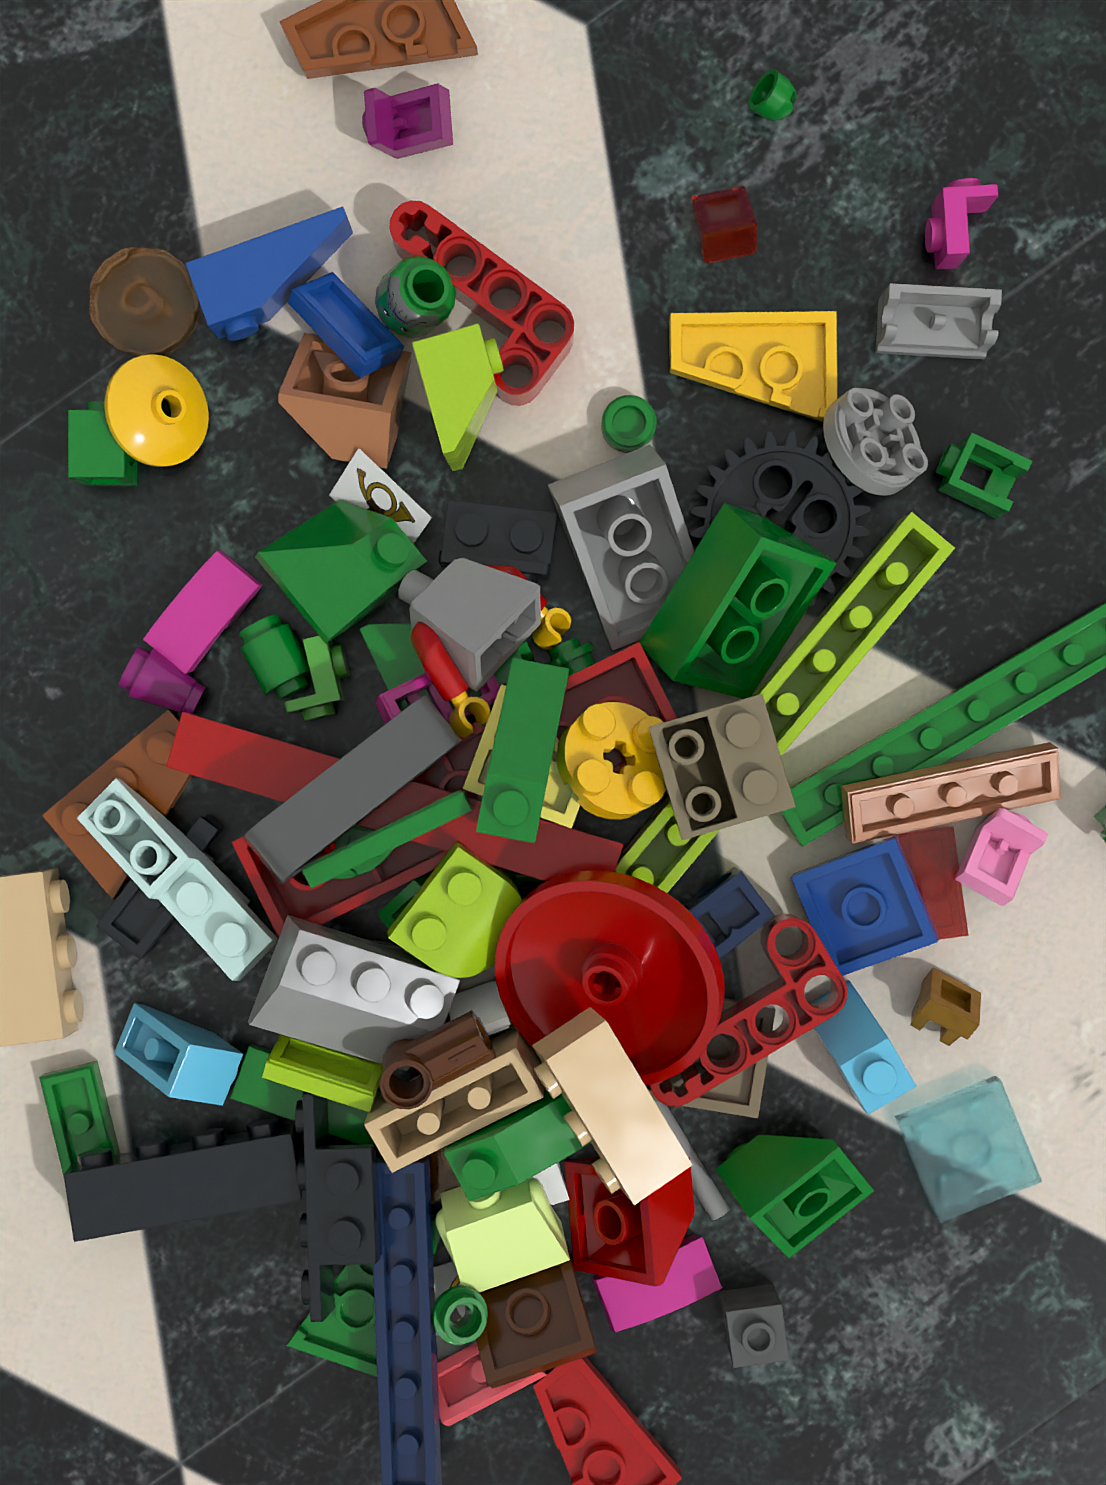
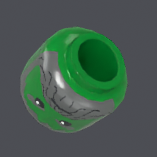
[375,256,456,338]

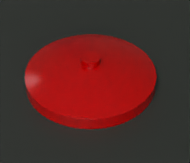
[495,870,725,1085]

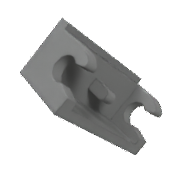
[875,283,1002,359]

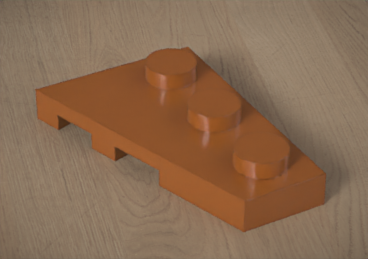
[280,0,478,79]
[42,709,193,900]

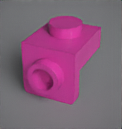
[925,178,998,270]

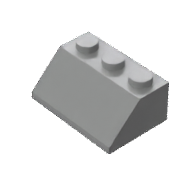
[248,915,460,1071]

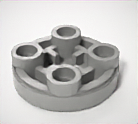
[823,388,928,496]

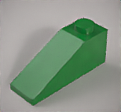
[476,658,570,843]
[444,1089,591,1201]

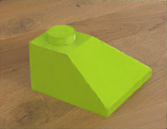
[412,323,504,471]

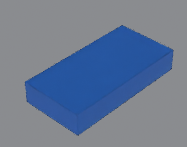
[288,272,405,378]

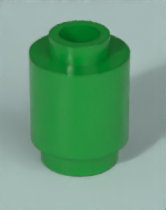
[238,614,311,700]

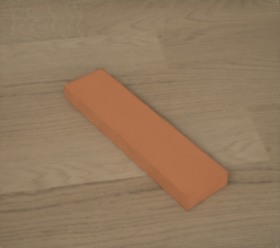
[841,742,1061,844]

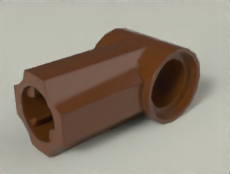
[380,1010,496,1110]

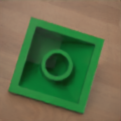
[255,500,427,644]
[715,1135,874,1258]

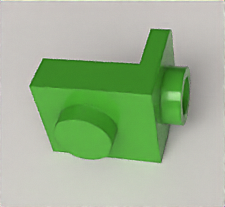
[284,636,350,722]

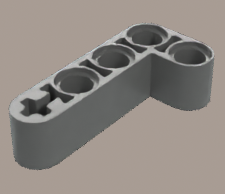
[244,695,462,885]

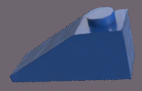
[185,206,353,341]

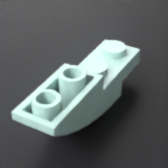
[77,778,278,981]

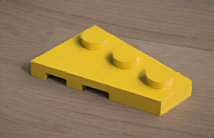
[669,311,837,422]

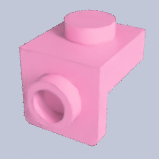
[955,808,1048,906]

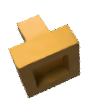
[910,967,981,1046]

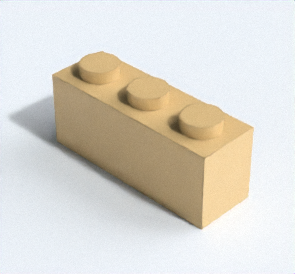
[0,868,84,1047]
[532,1007,693,1205]
[364,1027,545,1173]

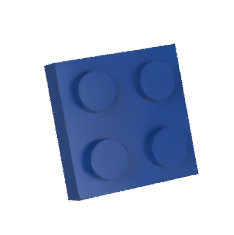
[791,835,939,976]

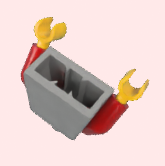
[398,558,571,737]

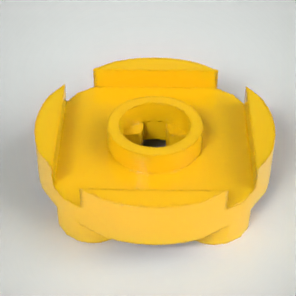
[557,702,667,820]

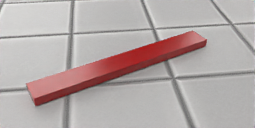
[166,712,623,881]

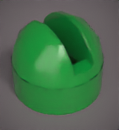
[748,69,797,121]

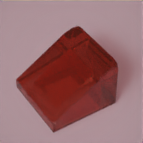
[691,186,757,263]

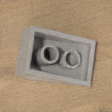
[548,444,694,651]

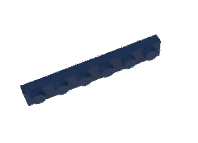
[373,1157,442,1485]

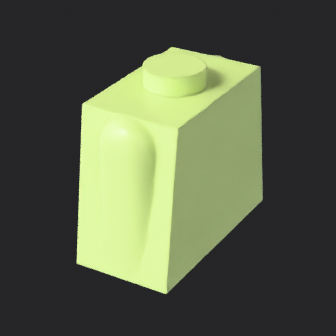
[435,1177,570,1293]

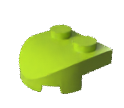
[387,841,522,978]

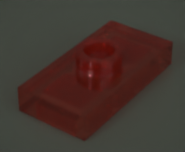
[896,826,969,940]

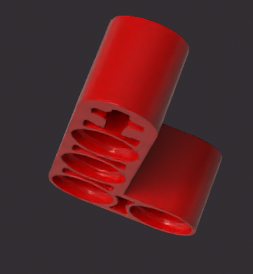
[389,200,574,406]
[650,914,848,1107]

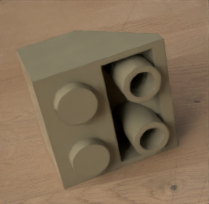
[648,694,796,840]

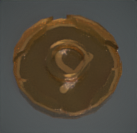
[89,247,201,357]

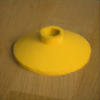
[104,354,209,467]

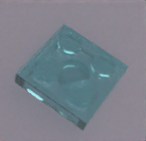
[895,1076,1042,1223]

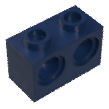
[683,867,775,959]

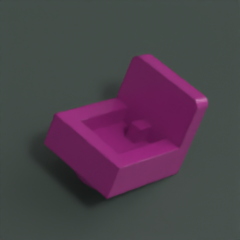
[362,83,453,159]

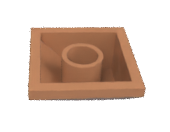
[278,333,412,469]

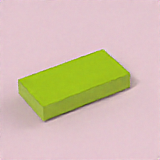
[262,1034,382,1112]

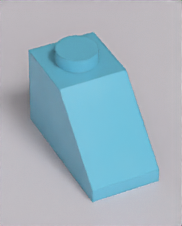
[810,980,917,1115]
[114,1003,243,1106]

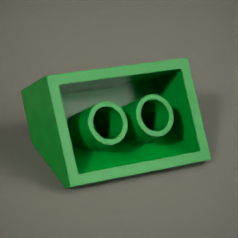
[640,503,837,699]

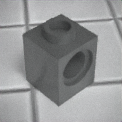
[719,1284,789,1368]

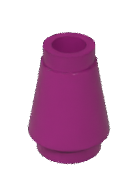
[118,647,206,714]

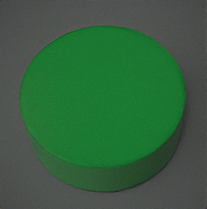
[601,395,657,453]

